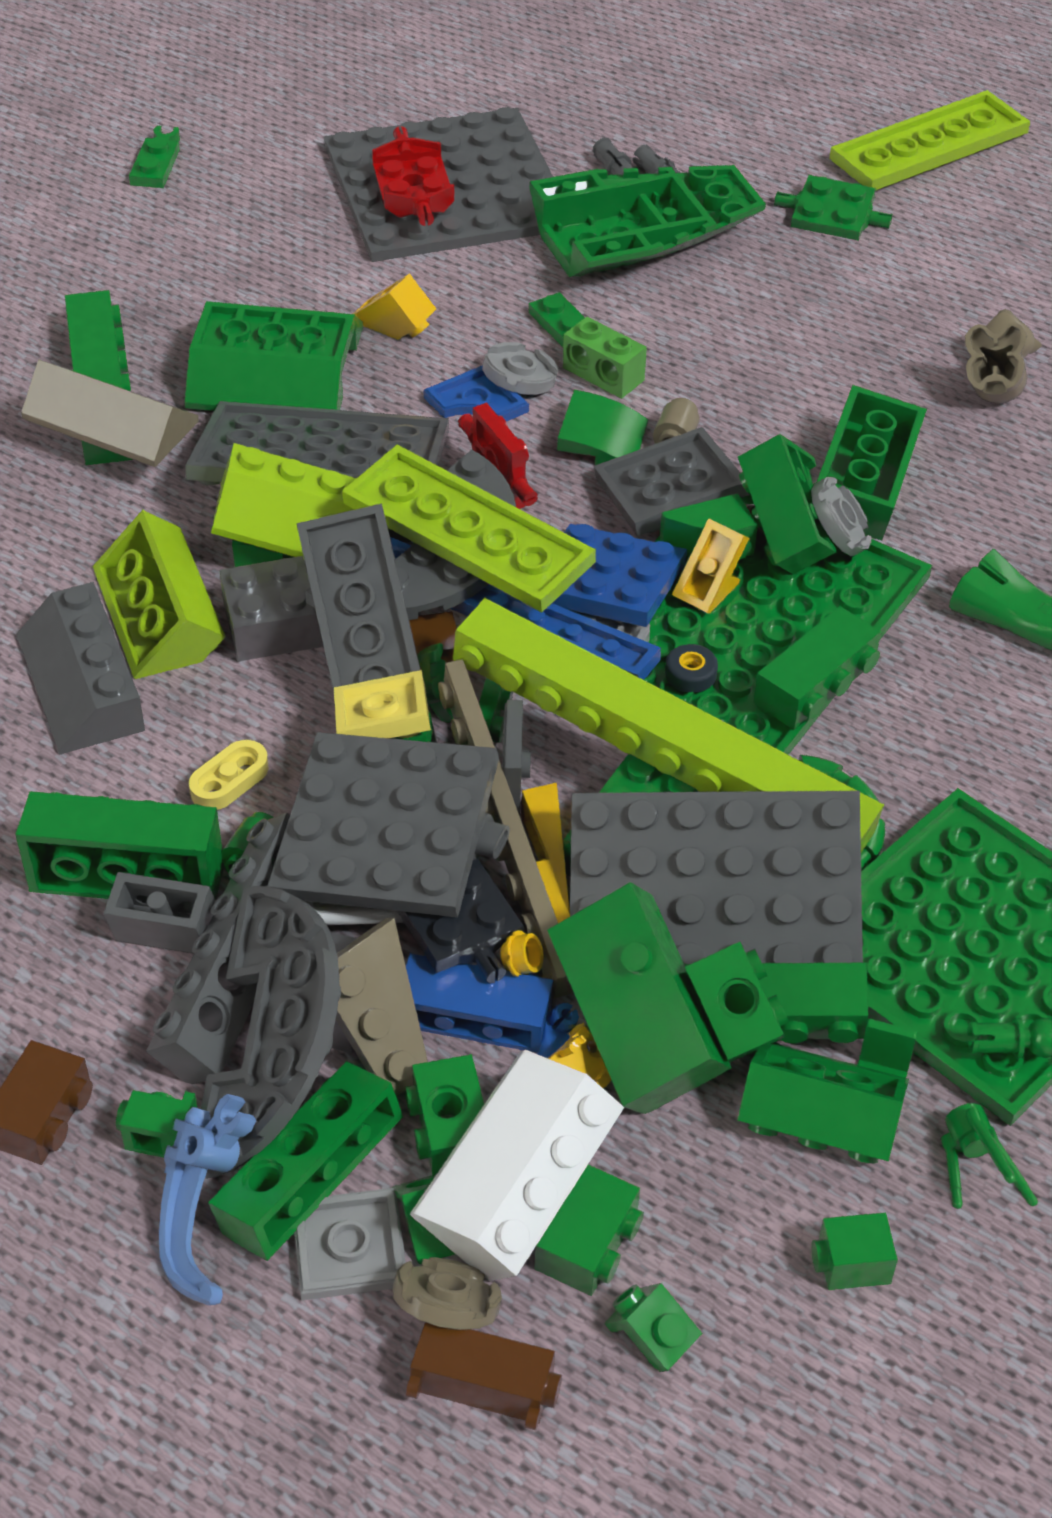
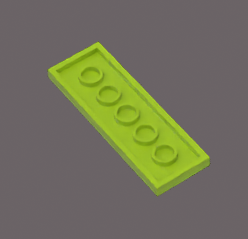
[829,90,1030,190]
[342,444,596,613]

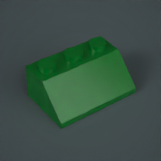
[737,1043,909,1164]

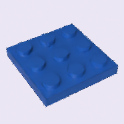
[553,524,687,627]

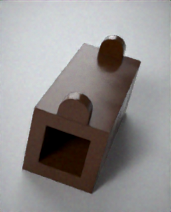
[406,1322,562,1431]

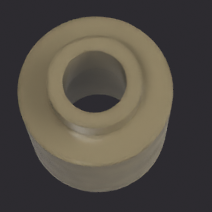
[653,398,700,444]

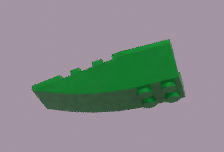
[529,165,766,277]

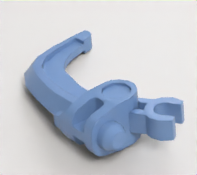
[159,1094,256,1305]

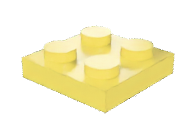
[334,670,431,738]

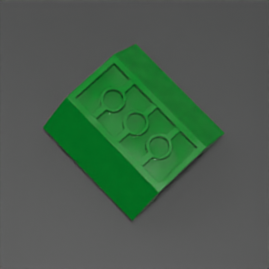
[185,301,363,411]

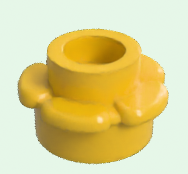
[500,930,544,977]

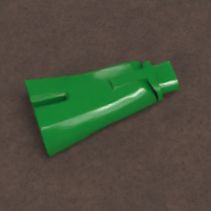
[949,549,1052,651]

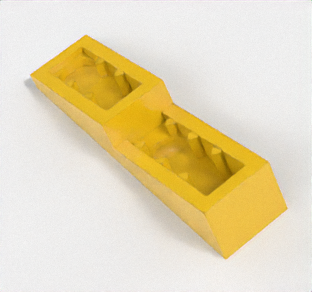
[521,782,570,923]

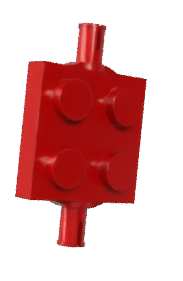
[458,402,538,509]

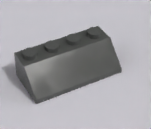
[16,582,145,755]

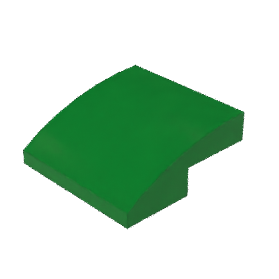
[557,389,648,466]

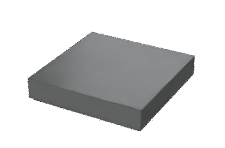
[295,1187,406,1301]

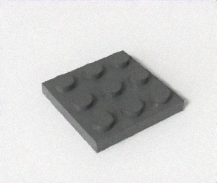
[593,427,750,536]

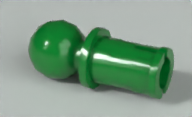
[967,1018,1052,1058]

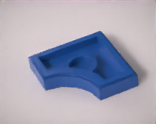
[423,365,529,422]

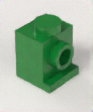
[116,1090,198,1158]

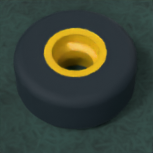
[665,644,718,693]

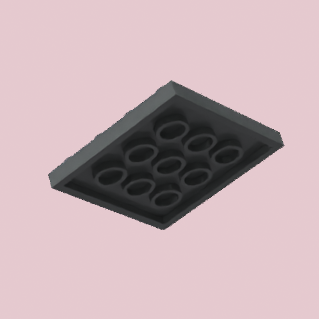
[268,732,499,917]

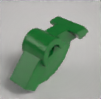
[417,643,454,723]

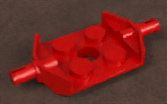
[372,126,455,226]

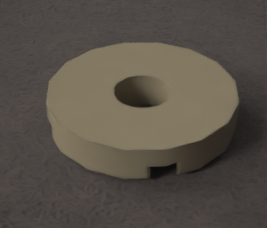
[392,1257,502,1330]

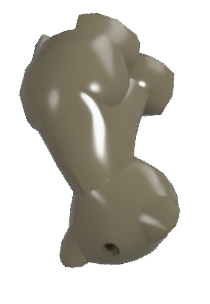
[965,309,1042,404]

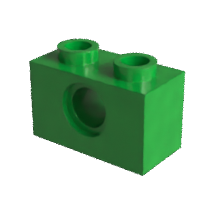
[685,942,789,1062]
[405,1054,484,1175]

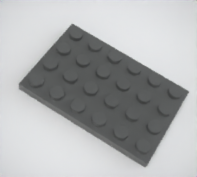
[185,401,449,485]
[570,791,863,964]

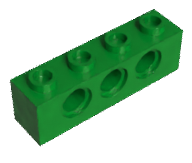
[208,1061,403,1261]

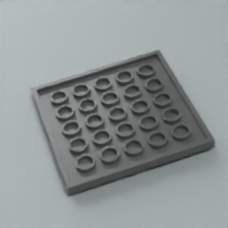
[324,107,553,262]

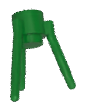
[940,1103,1038,1209]

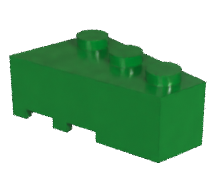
[738,434,836,574]

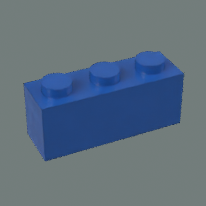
[406,953,553,1053]

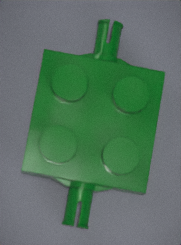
[774,175,893,241]

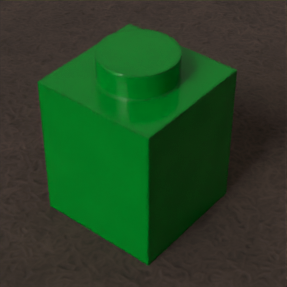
[811,1212,898,1290]

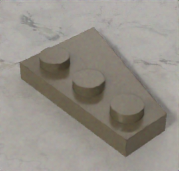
[336,918,428,1097]

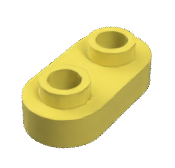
[189,740,269,810]

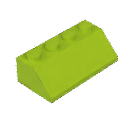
[211,443,356,559]
[92,510,225,679]

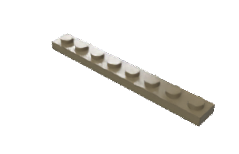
[438,659,573,998]

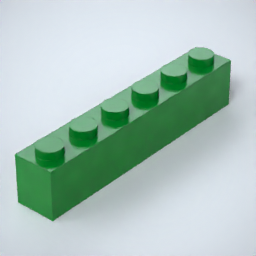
[65,290,133,465]

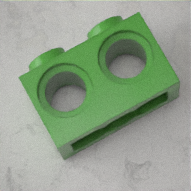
[563,317,647,399]

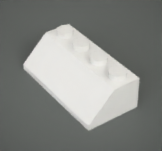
[409,1050,624,1281]

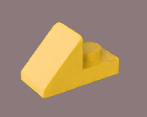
[672,519,749,614]

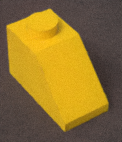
[353,273,436,340]

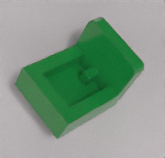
[604,1283,703,1372]

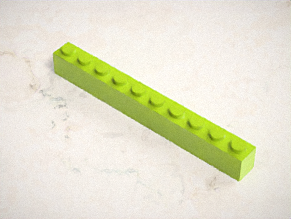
[453,598,884,852]

